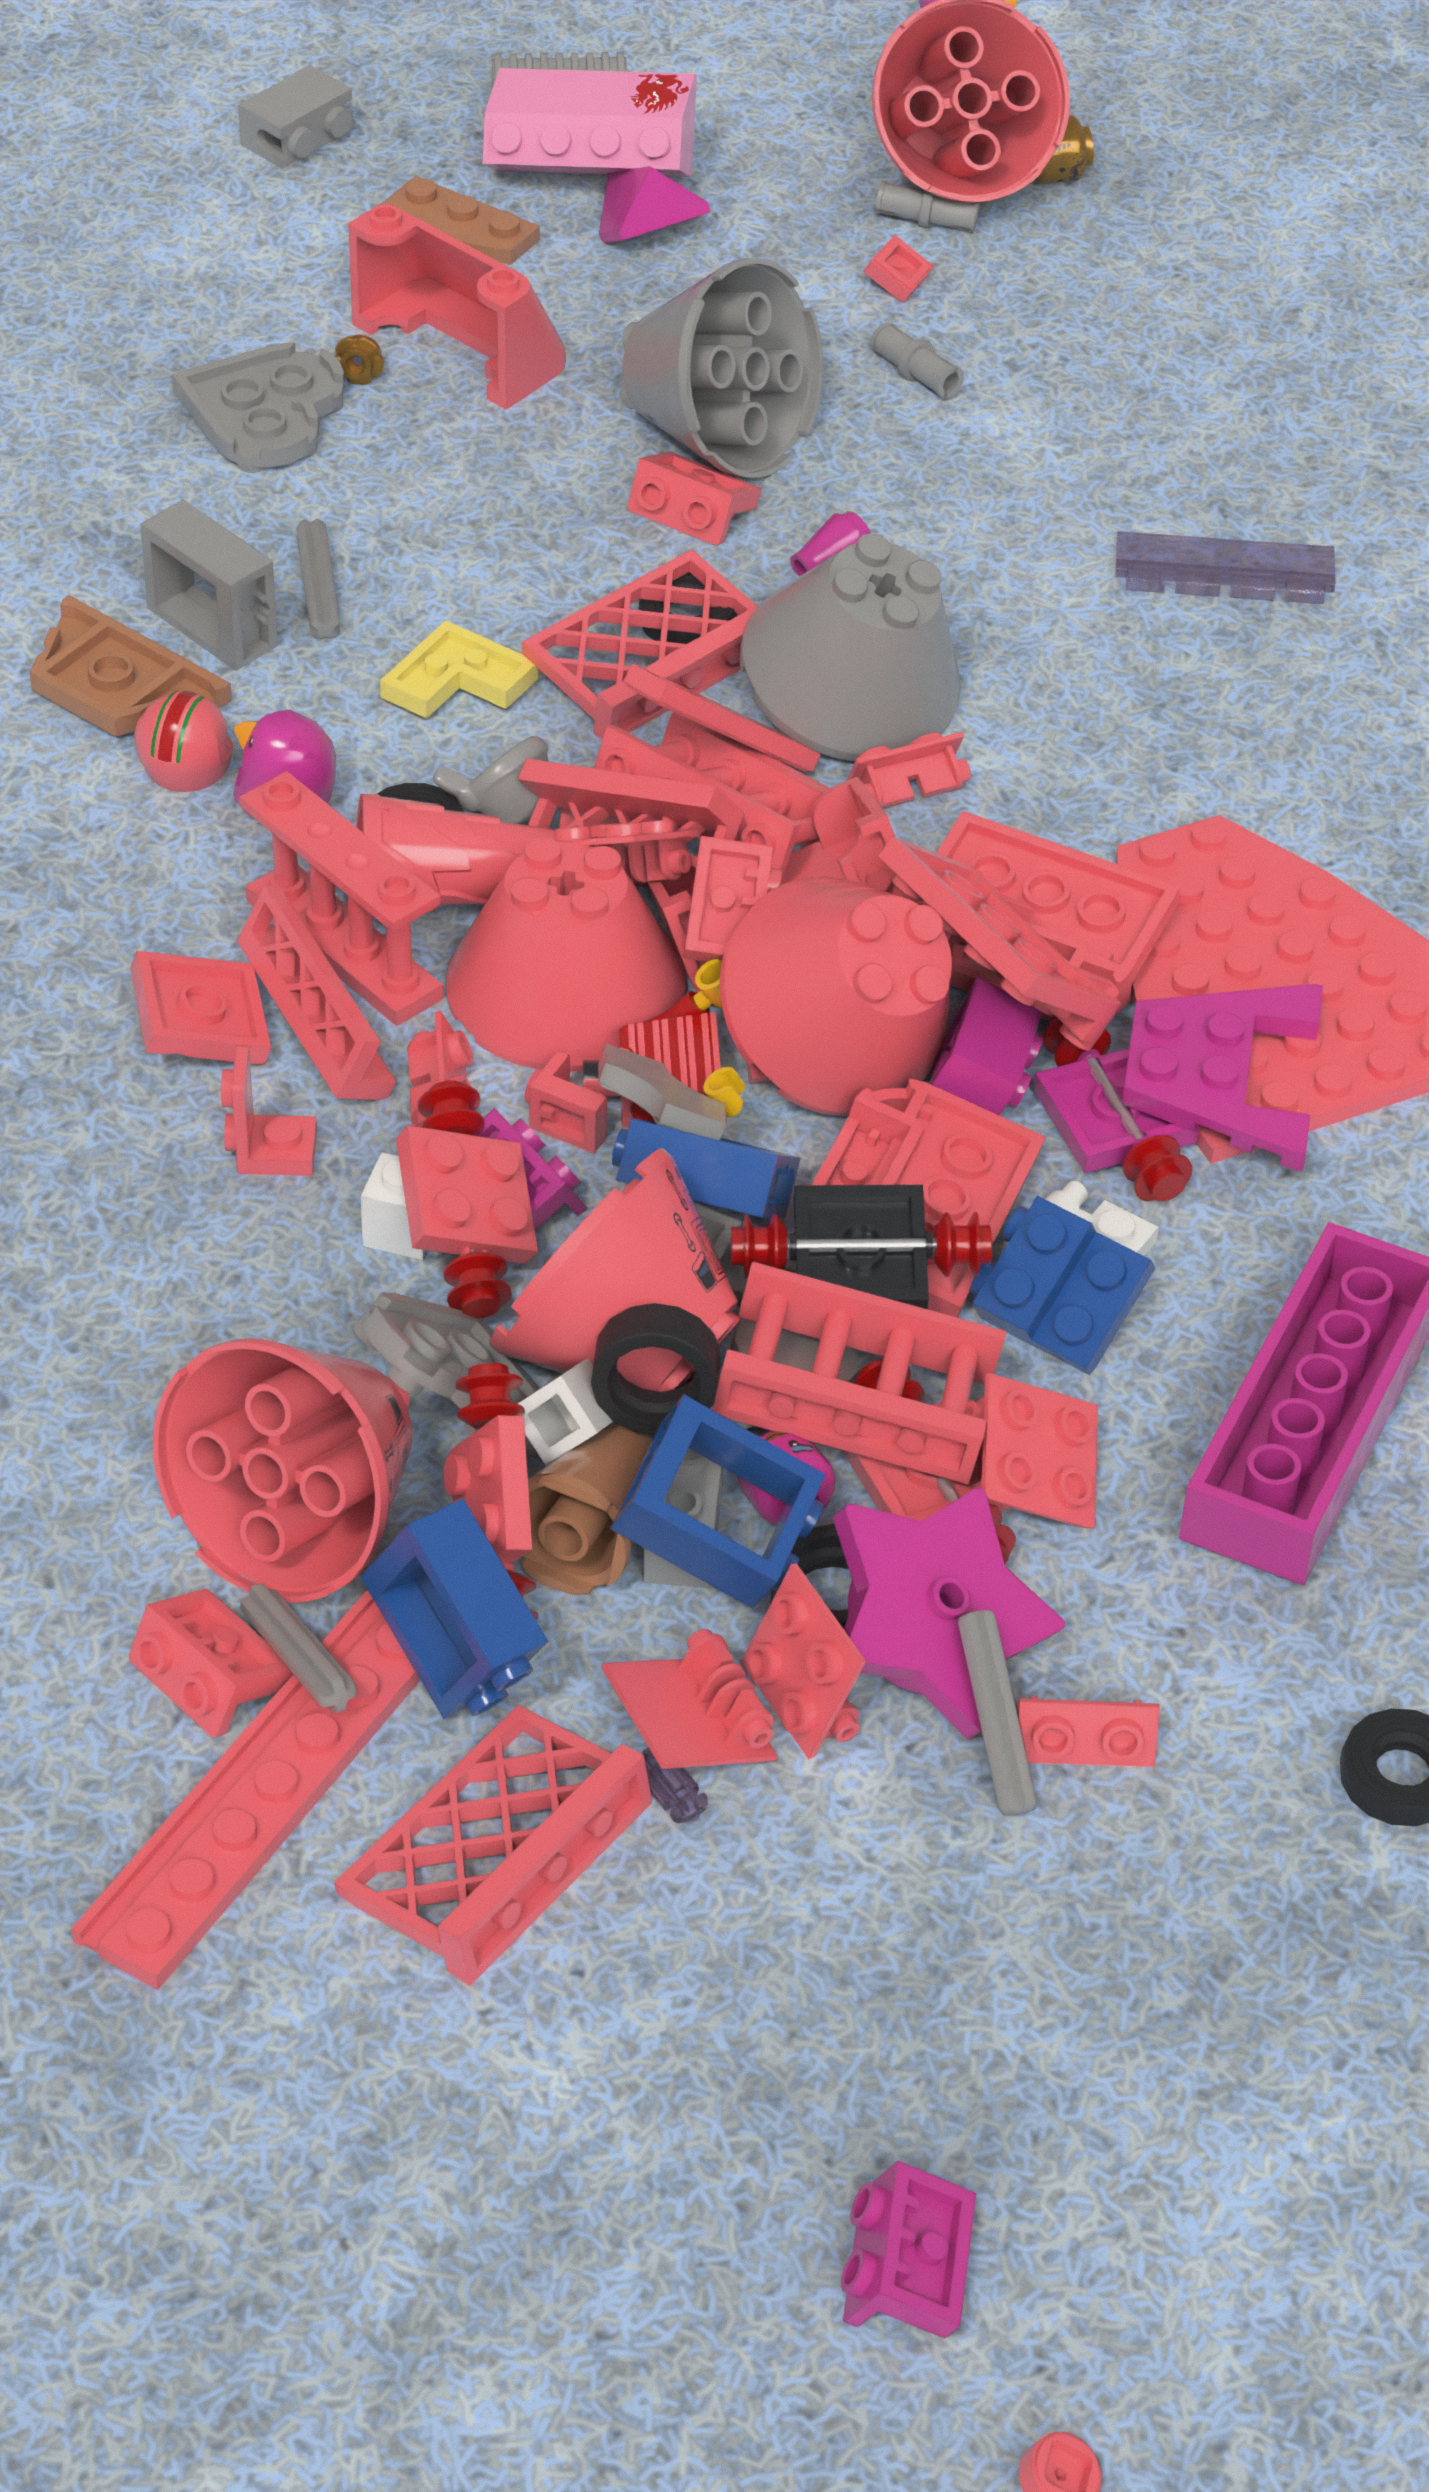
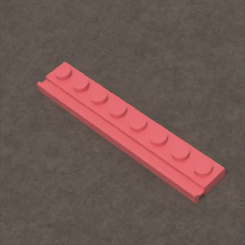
[71,1590,420,1990]

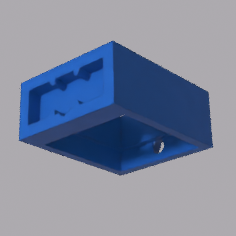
[612,1118,801,1219]
[610,1395,826,1609]
[361,1498,549,1719]

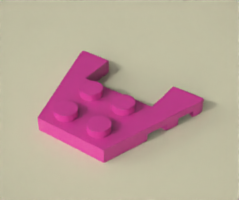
[1122,984,1323,1171]

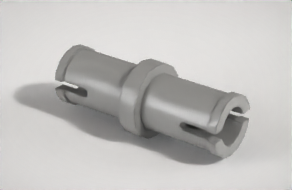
[875,181,980,234]
[871,323,964,398]

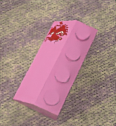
[482,68,697,177]

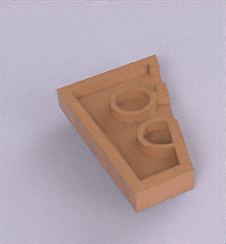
[380,176,540,265]

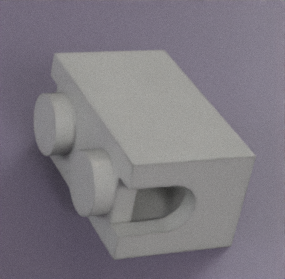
[238,65,354,169]

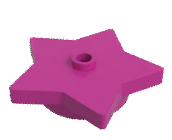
[833,1487,1065,1739]

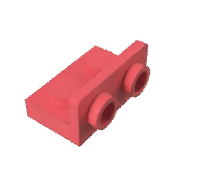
[627,452,762,545]
[683,836,782,961]
[129,1588,293,1738]

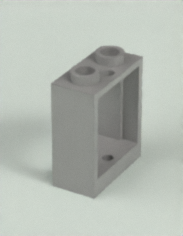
[140,499,278,671]

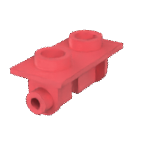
[846,732,971,808]
[407,1010,473,1127]
[1016,1695,1160,1767]

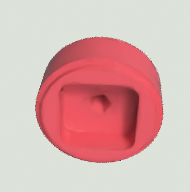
[1018,2432,1102,2492]

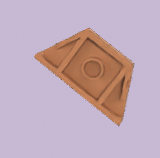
[30,595,232,737]

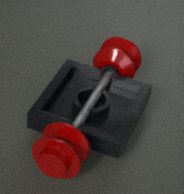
[730,1185,992,1309]

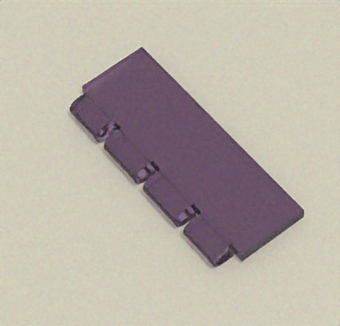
[1115,531,1336,604]

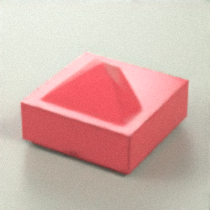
[863,235,934,302]

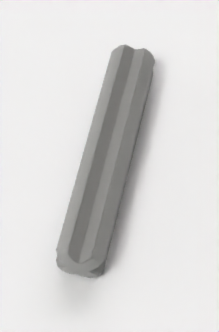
[297,519,340,640]
[240,1583,357,1713]
[958,1610,1037,1816]

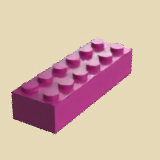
[1179,1222,1429,1585]

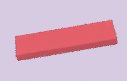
[623,663,821,773]

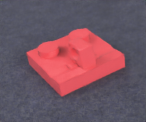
[130,951,271,1065]

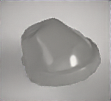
[433,736,549,824]

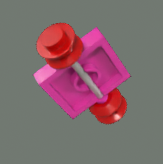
[1034,1016,1200,1202]

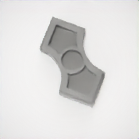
[598,1043,726,1140]

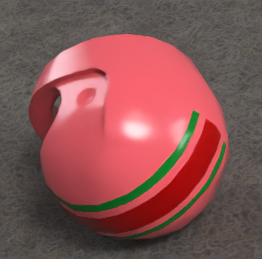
[134,691,233,792]

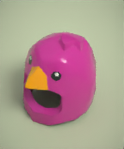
[233,709,336,816]

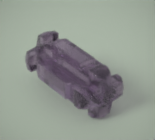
[642,1747,709,1825]

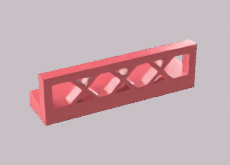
[518,758,744,874]
[237,885,397,1100]

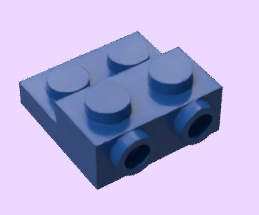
[970,1195,1155,1375]

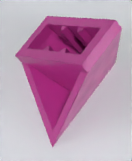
[599,166,710,243]

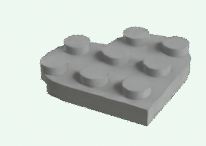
[172,342,345,473]
[353,1292,539,1458]

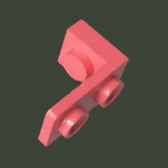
[221,1046,317,1176]

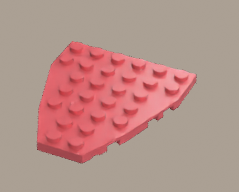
[1115,815,1429,1164]

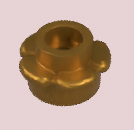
[335,334,384,385]

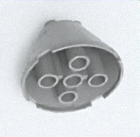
[621,258,823,478]
[739,533,961,762]

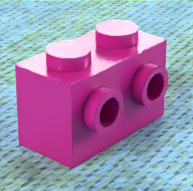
[930,977,1043,1116]

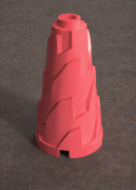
[356,794,555,911]

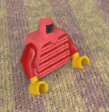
[583,959,746,1128]

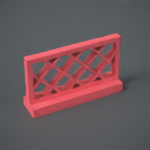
[521,549,759,740]
[334,1705,652,1986]

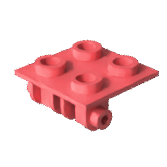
[555,819,698,882]
[966,1373,1098,1529]
[741,1563,866,1760]
[601,1629,778,1769]

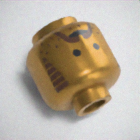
[1035,115,1094,184]

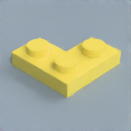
[380,620,538,719]

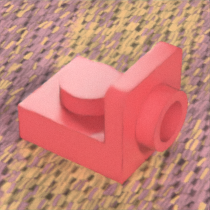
[525,1051,607,1154]

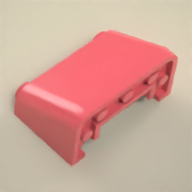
[348,204,566,410]
[645,776,918,993]

